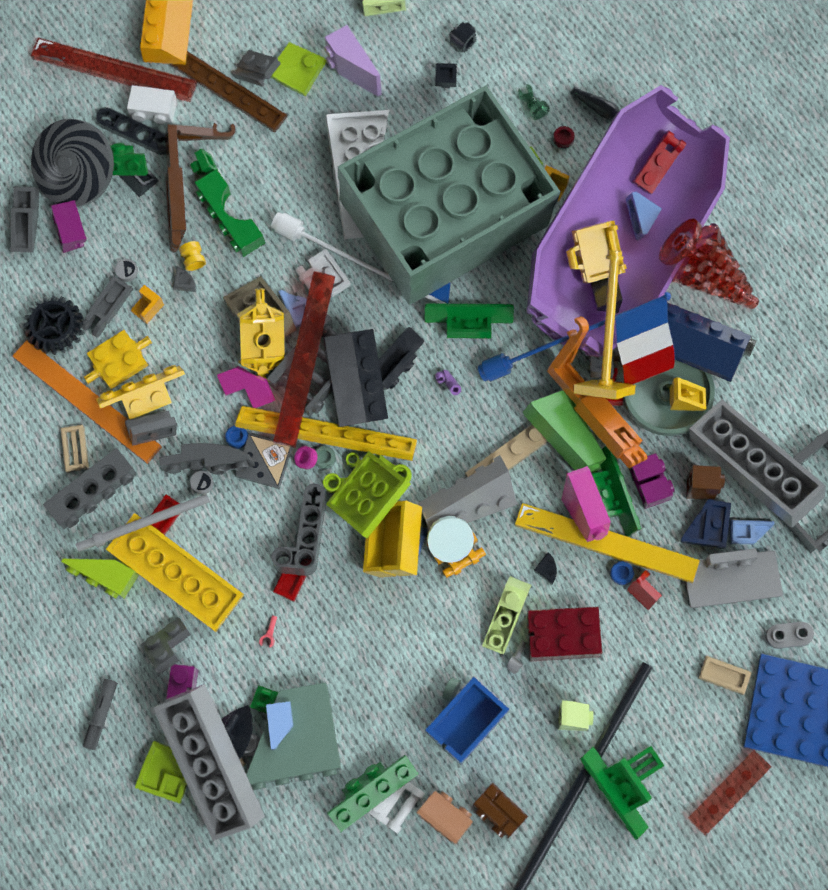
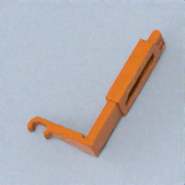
[547,316,647,468]

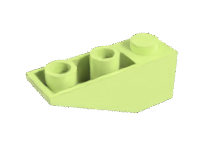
[482,576,532,655]

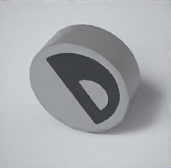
[115,259,138,282]
[190,471,214,495]

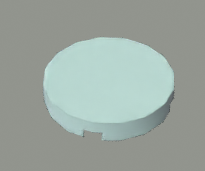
[427,516,474,563]

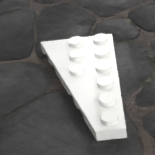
[325,110,389,239]

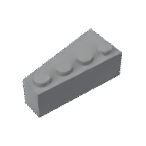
[418,455,517,532]

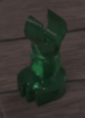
[518,84,550,120]

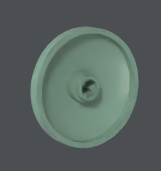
[623,360,715,436]

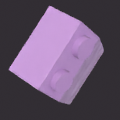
[324,25,382,96]

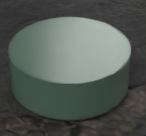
[315,446,336,470]
[442,677,461,702]

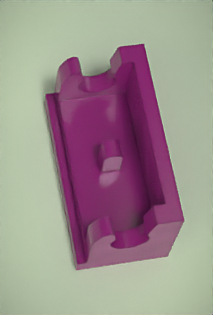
[51,200,87,253]

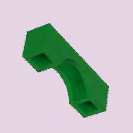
[195,169,266,257]

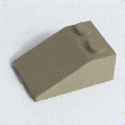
[223,276,296,345]

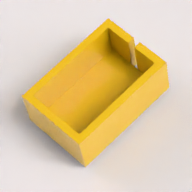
[363,500,422,578]

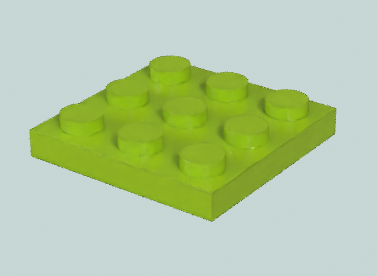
[326,451,411,539]

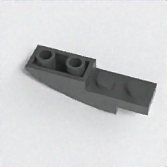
[159,443,255,475]

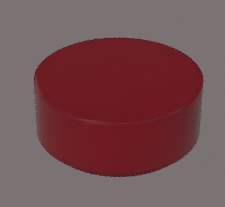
[553,126,575,148]

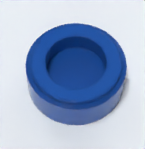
[225,425,248,449]
[610,561,634,585]

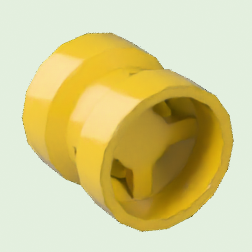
[179,241,206,271]

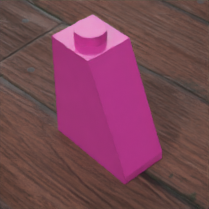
[561,466,611,542]

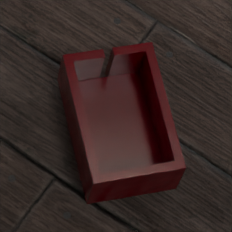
[527,607,603,662]

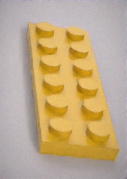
[106,513,244,632]

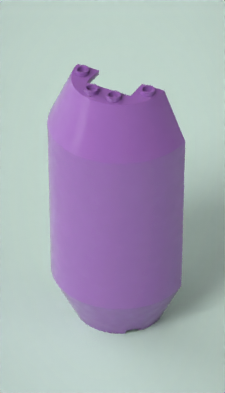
[527,85,730,357]

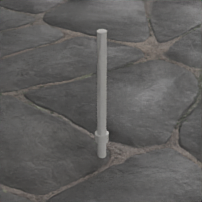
[76,494,210,552]

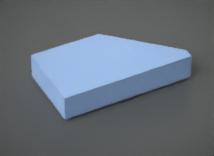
[278,290,315,328]
[730,520,774,545]
[266,701,293,750]

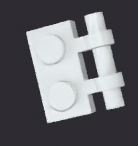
[295,249,351,305]

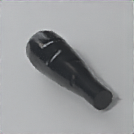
[571,86,619,120]

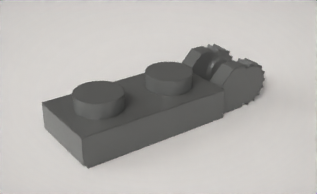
[81,276,133,337]

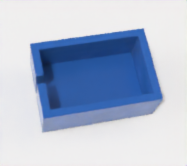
[425,677,509,765]

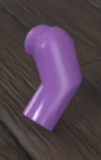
[435,369,461,395]

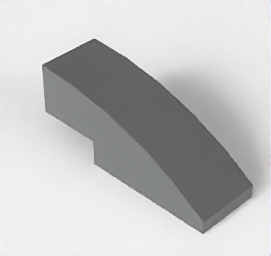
[11,187,40,252]

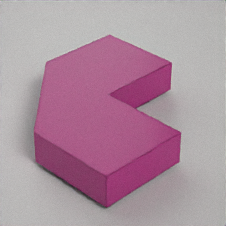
[217,366,275,408]

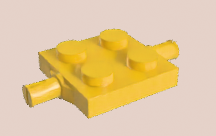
[83,330,152,390]

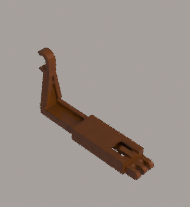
[165,123,236,253]

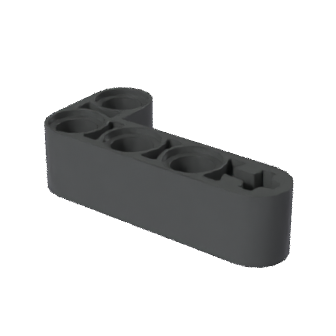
[271,483,326,576]

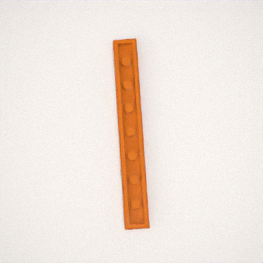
[12,340,162,464]

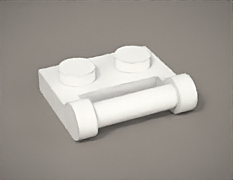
[368,782,425,834]

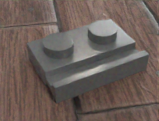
[231,50,281,87]

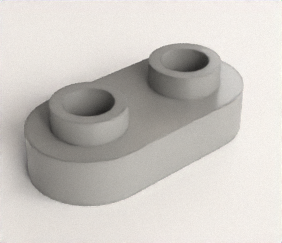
[765,622,814,649]

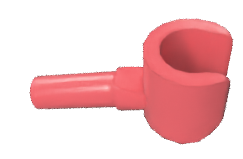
[259,616,277,648]

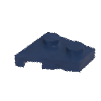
[680,499,731,549]

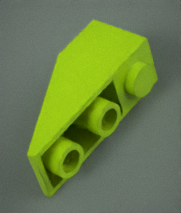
[61,559,139,599]

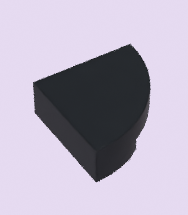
[534,552,557,585]

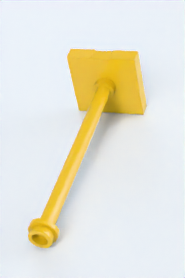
[574,250,636,400]

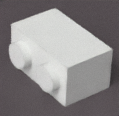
[127,85,177,124]

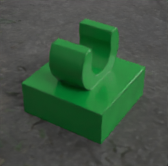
[190,148,218,175]
[250,685,279,714]

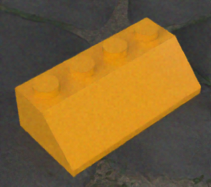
[140,0,193,65]

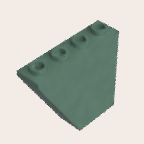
[246,682,342,790]

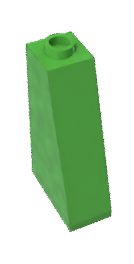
[523,390,606,474]

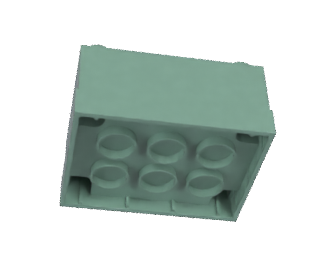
[338,85,560,306]

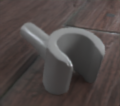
[507,640,526,674]

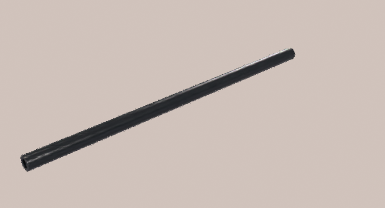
[512,662,653,890]

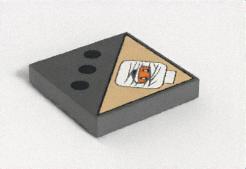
[236,433,293,489]

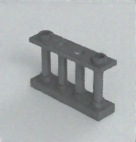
[267,312,339,417]

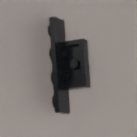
[379,327,424,390]

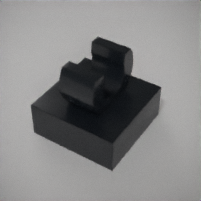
[435,63,457,89]

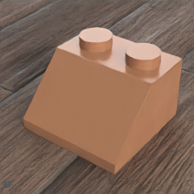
[417,791,473,845]

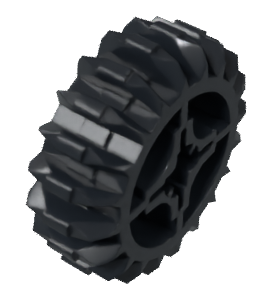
[23,295,84,355]

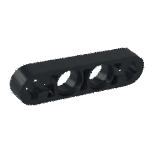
[96,107,166,155]

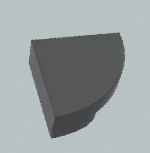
[173,267,196,292]

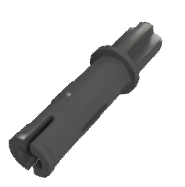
[83,679,118,750]

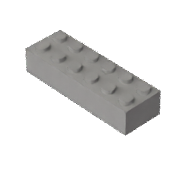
[689,399,826,528]
[153,684,265,841]

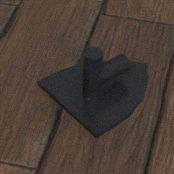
[221,705,253,760]

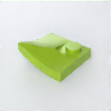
[271,42,326,97]
[135,741,187,804]

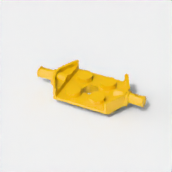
[237,288,285,379]

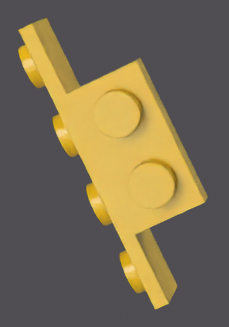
[96,365,185,419]

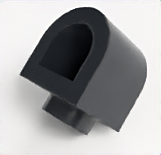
[449,22,477,53]

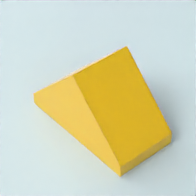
[670,377,706,411]

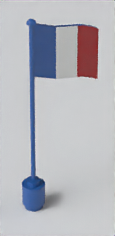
[478,292,675,385]

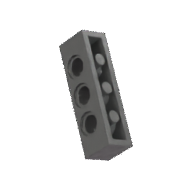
[43,448,137,529]

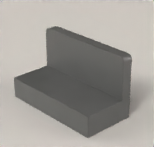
[125,411,177,446]

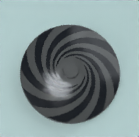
[31,119,114,207]

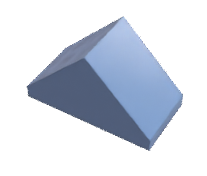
[625,192,662,241]

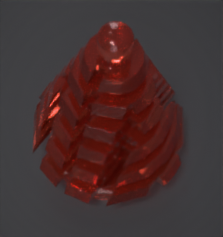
[659,218,759,309]

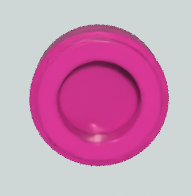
[294,446,317,470]

